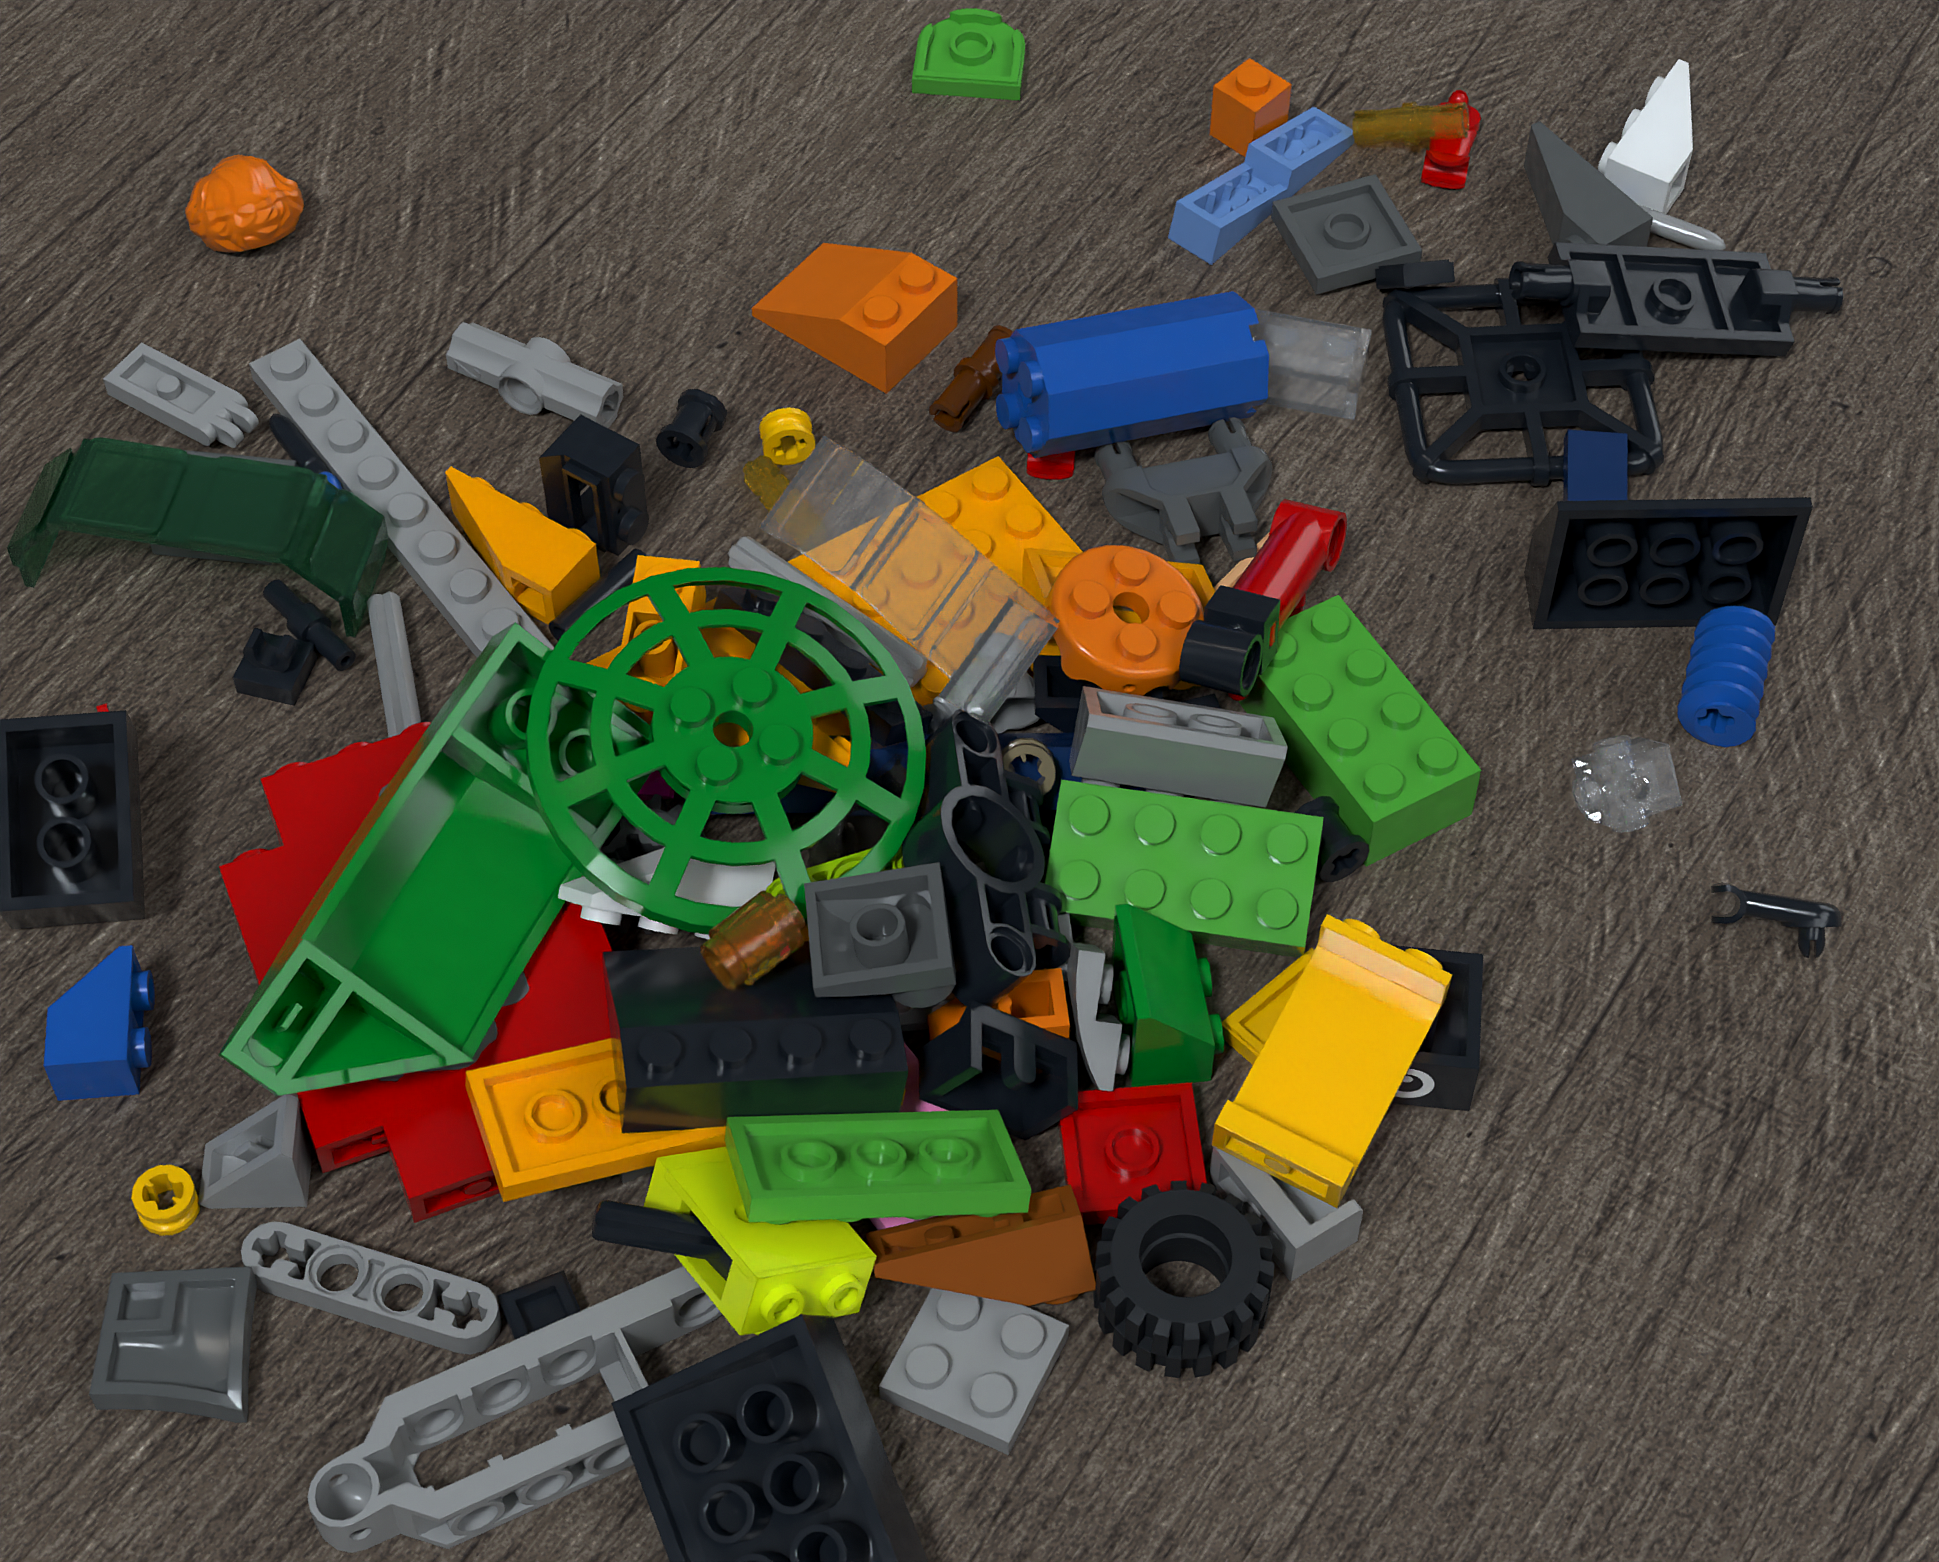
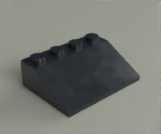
[1524,497,1813,629]
[602,941,909,1133]
[611,1314,928,1562]

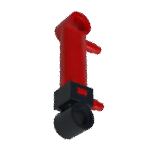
[1179,499,1347,701]

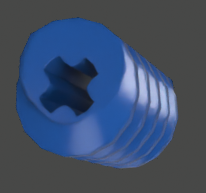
[1677,606,1775,747]

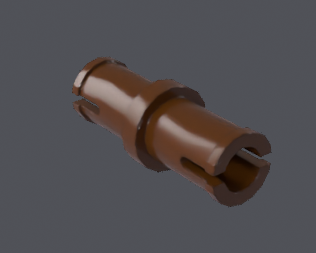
[929,325,1013,432]

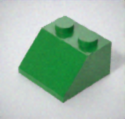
[1111,903,1224,1087]

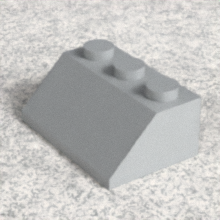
[1069,686,1288,808]

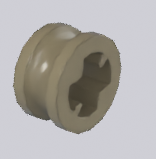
[1001,738,1055,796]

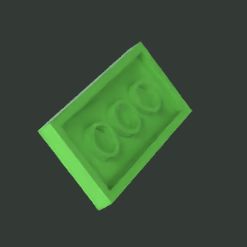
[724,1110,1031,1224]

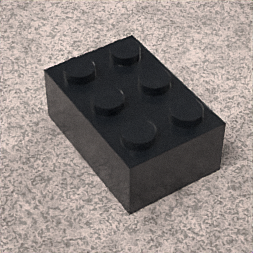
[0,710,145,930]

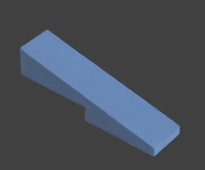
[1168,107,1357,265]

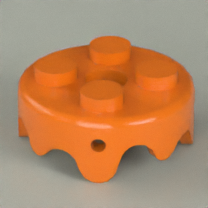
[1037,545,1204,696]

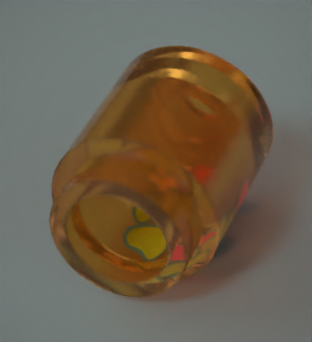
[700,891,806,990]

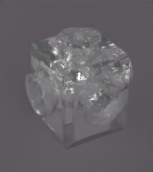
[1572,735,1683,833]

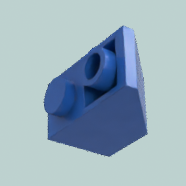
[44,945,155,1101]

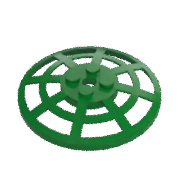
[525,567,926,937]

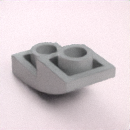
[1067,942,1130,1092]

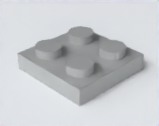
[879,1288,1069,1455]

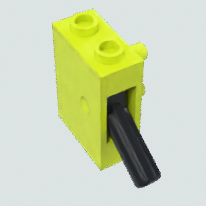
[592,1147,877,1336]

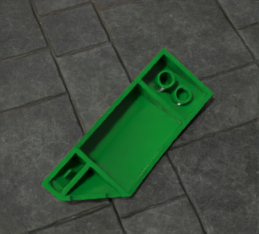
[219,622,651,1096]

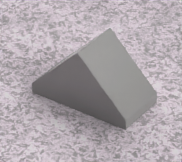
[198,1094,313,1209]

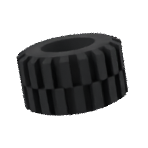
[1093,1181,1275,1378]

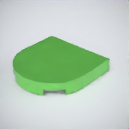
[912,8,1025,101]

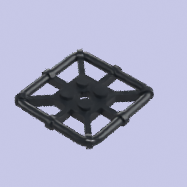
[1382,278,1664,486]

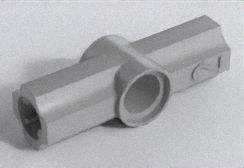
[446,322,623,428]

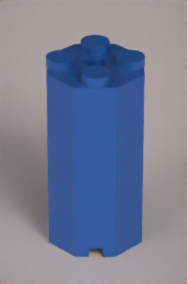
[995,291,1269,458]

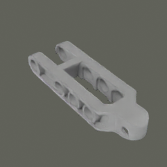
[308,1266,722,1553]

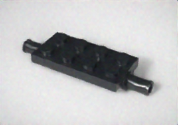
[1509,242,1843,356]

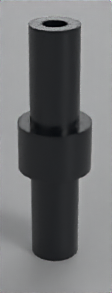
[263,579,356,671]

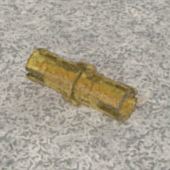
[1353,101,1469,147]

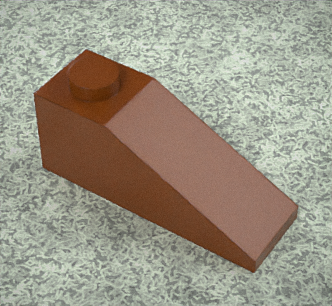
[866,1184,1096,1306]

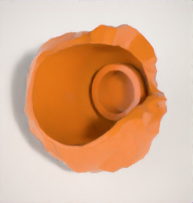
[185,155,304,253]

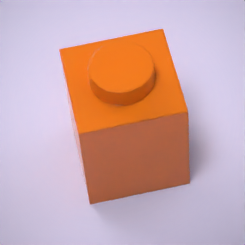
[1209,58,1292,157]

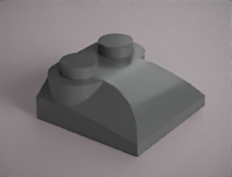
[804,862,956,1008]

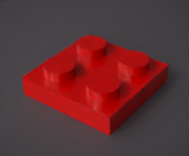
[1058,1082,1207,1225]

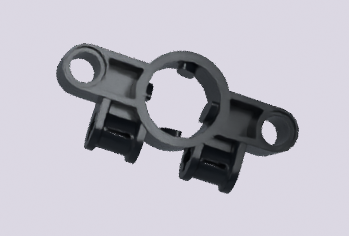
[902,708,1070,1007]

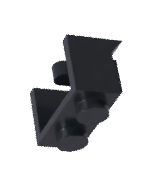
[539,414,649,556]
[919,999,1078,1141]

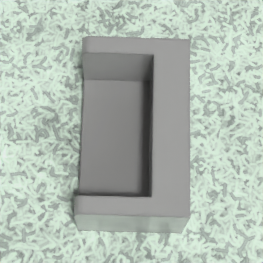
[1209,1146,1363,1282]

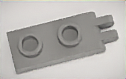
[103,342,259,448]

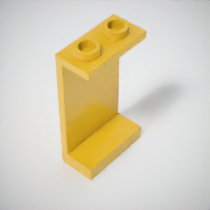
[1212,914,1452,1208]

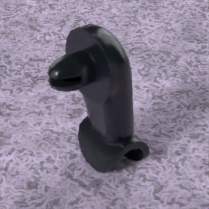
[1711,882,1842,958]

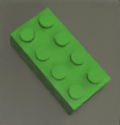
[1238,595,1481,867]
[1045,780,1324,958]

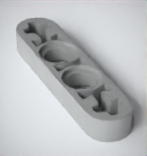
[241,1221,502,1355]

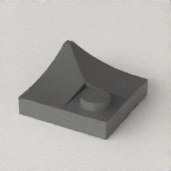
[89,1266,257,1423]

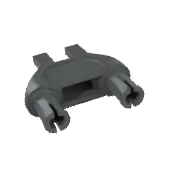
[1094,417,1272,564]

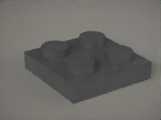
[1271,174,1422,294]

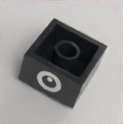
[1392,945,1483,1111]

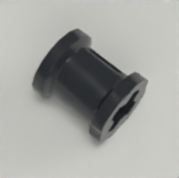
[656,389,727,468]
[1294,796,1369,882]

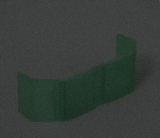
[7,437,388,638]

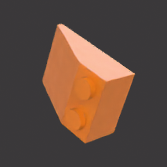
[752,243,957,394]

